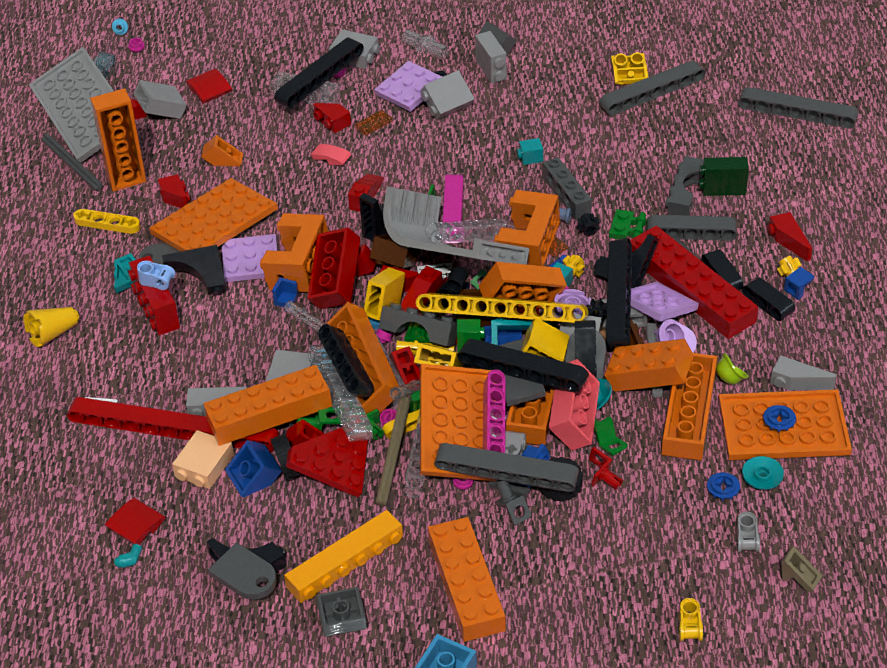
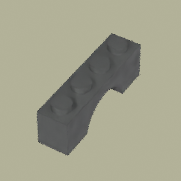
[665,156,704,216]
[379,303,457,346]

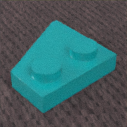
[114,253,136,293]

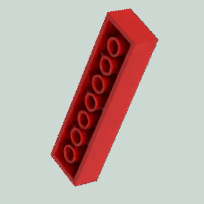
[630,225,758,339]

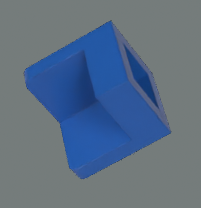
[784,267,814,300]
[272,277,299,309]

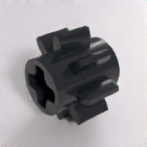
[577,213,600,235]
[586,298,607,322]

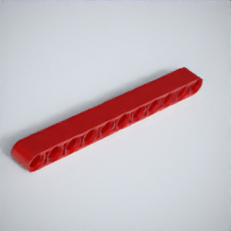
[67,397,279,452]

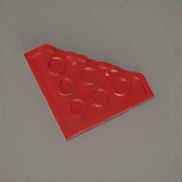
[286,424,369,497]

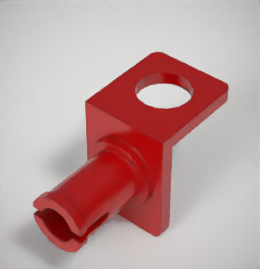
[589,447,624,490]

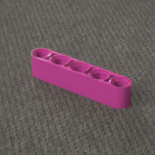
[442,175,463,239]
[483,370,505,453]

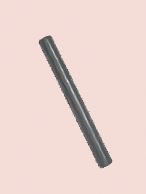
[41,134,103,192]

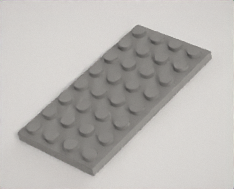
[29,47,137,163]

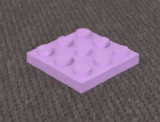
[374,61,442,112]
[222,234,277,282]
[631,282,699,322]

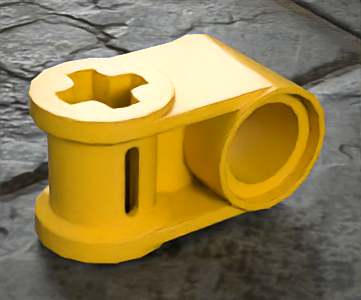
[679,598,703,641]

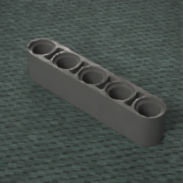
[647,215,737,241]

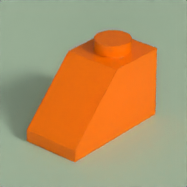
[201,135,243,166]

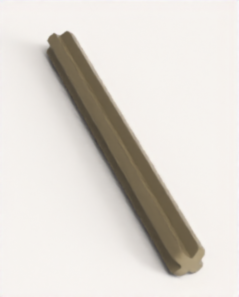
[376,396,410,506]

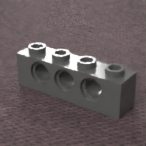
[542,157,592,220]

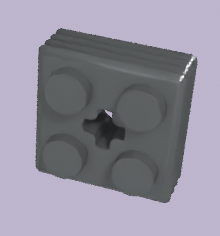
[316,587,367,637]

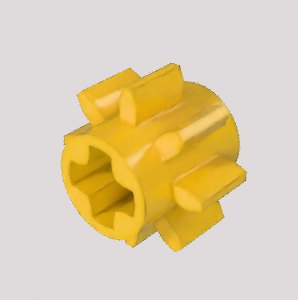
[562,254,585,278]
[777,255,802,277]

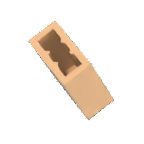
[172,430,234,489]

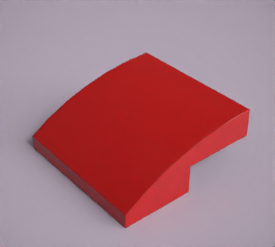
[186,69,232,104]
[104,498,166,545]

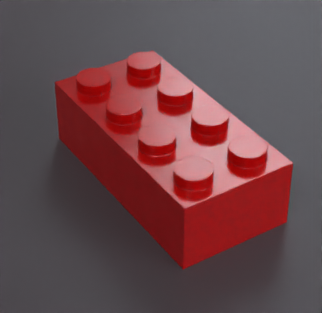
[307,227,361,309]
[127,255,180,336]

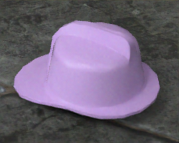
[654,319,697,352]

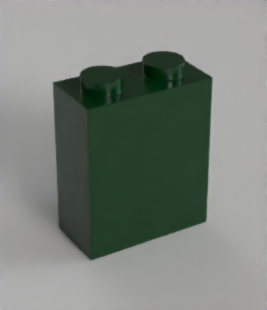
[699,157,749,196]

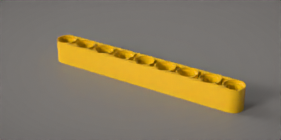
[416,293,589,323]

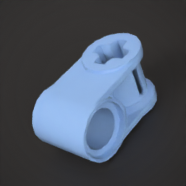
[137,261,176,290]

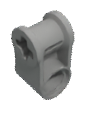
[505,431,526,456]
[736,512,760,552]

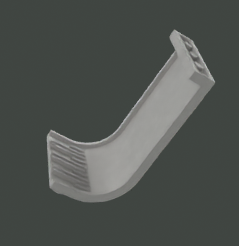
[383,186,529,265]

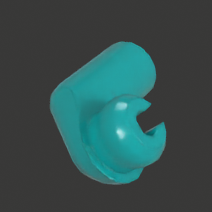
[114,544,142,568]

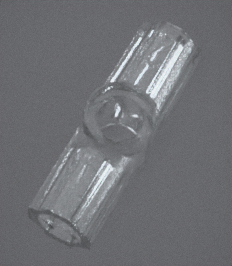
[402,29,449,60]

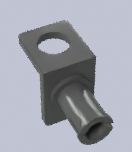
[494,480,531,525]

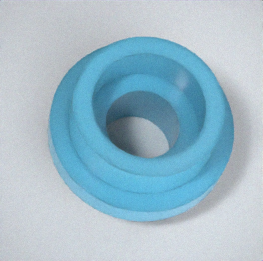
[112,19,128,35]

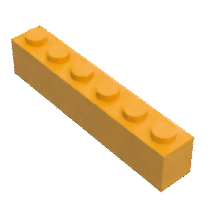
[284,510,403,603]

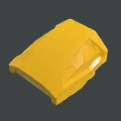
[611,52,648,85]

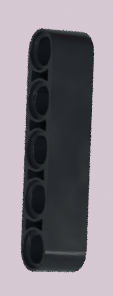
[318,324,373,398]

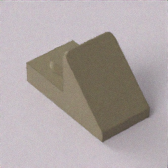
[782,546,823,593]

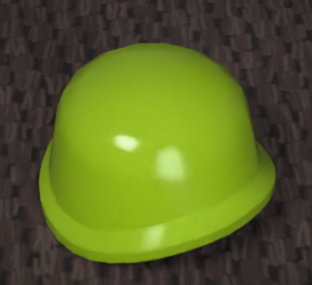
[716,353,749,385]

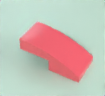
[311,144,351,165]

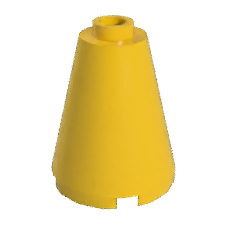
[23,307,79,347]

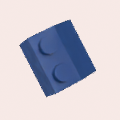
[225,440,282,497]

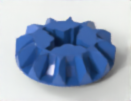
[763,405,796,432]
[707,472,740,501]

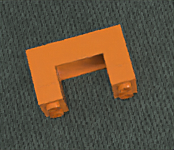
[494,190,561,266]
[260,213,329,292]

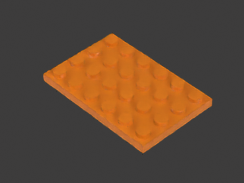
[149,178,278,252]
[420,363,497,481]
[718,389,852,460]

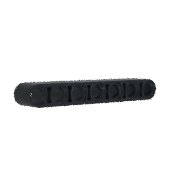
[274,37,364,108]
[606,238,632,348]
[457,339,589,393]

